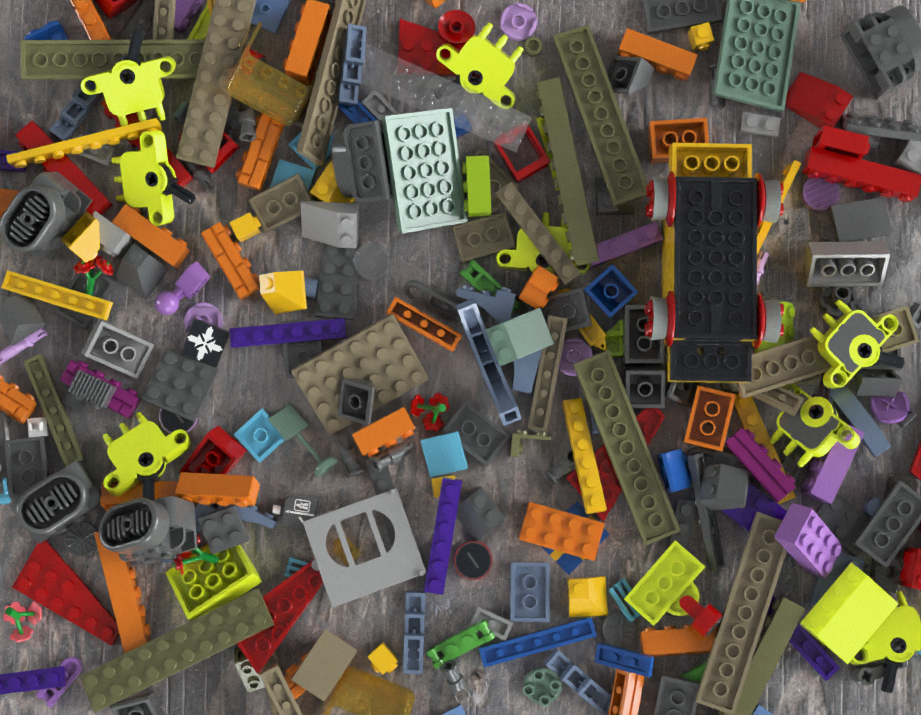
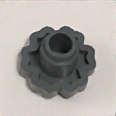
[817,286,858,319]

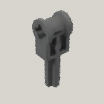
[850,660,908,685]

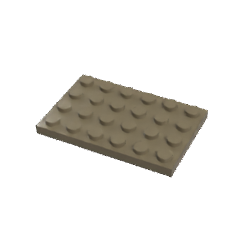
[291,313,429,436]

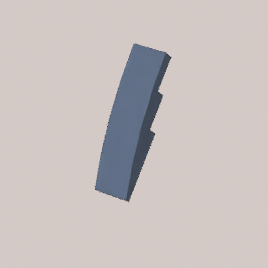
[337,23,367,106]
[49,80,103,142]
[829,385,891,458]
[403,591,425,674]
[544,648,612,715]

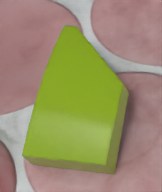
[603,319,623,358]

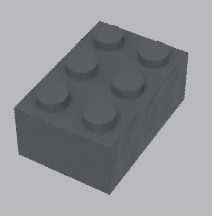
[622,305,664,365]

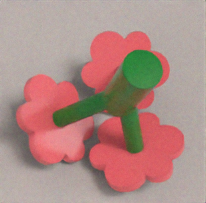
[3,602,42,643]

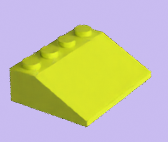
[165,544,263,621]
[800,563,898,664]

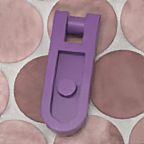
[36,656,83,708]

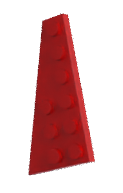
[398,18,480,77]
[565,408,666,522]
[12,540,119,646]
[237,558,324,674]

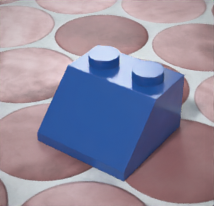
[584,264,638,318]
[656,449,692,492]

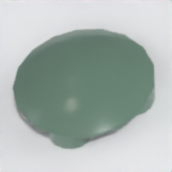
[523,668,562,706]

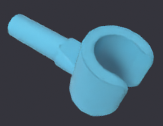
[0,478,11,505]

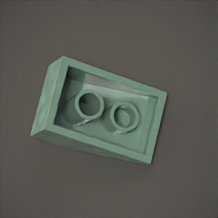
[485,308,554,366]

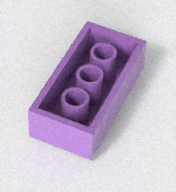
[801,424,865,504]
[774,503,843,579]

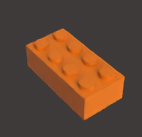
[283,0,332,87]
[518,501,605,561]

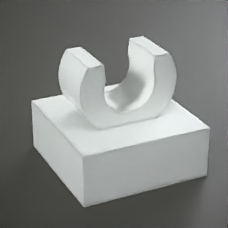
[27,417,50,438]

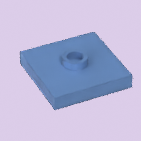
[251,0,291,35]

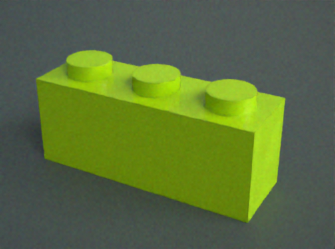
[462,155,491,217]

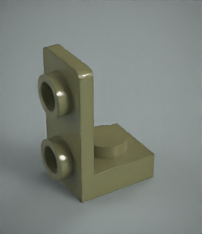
[510,430,551,457]
[234,647,265,692]

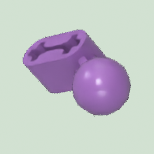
[155,262,210,315]

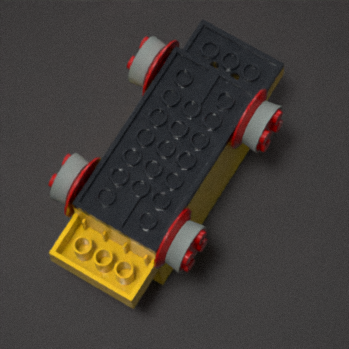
[645,143,784,383]

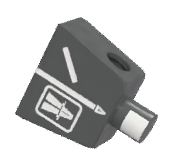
[272,496,319,533]

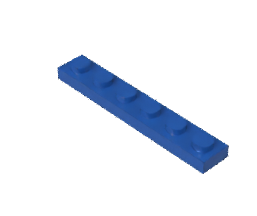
[479,616,597,668]

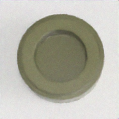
[524,36,543,57]

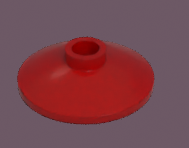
[438,10,475,45]

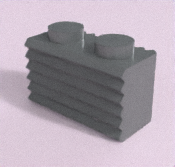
[68,370,117,410]

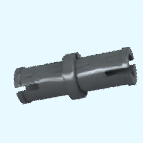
[183,161,216,193]

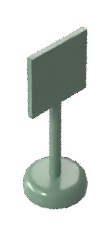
[268,404,338,478]

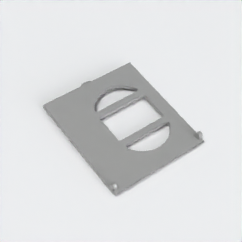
[303,488,426,608]

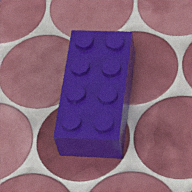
[718,483,787,533]

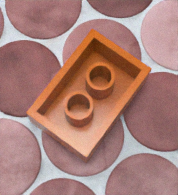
[647,118,709,164]
[683,385,736,452]
[352,407,416,457]

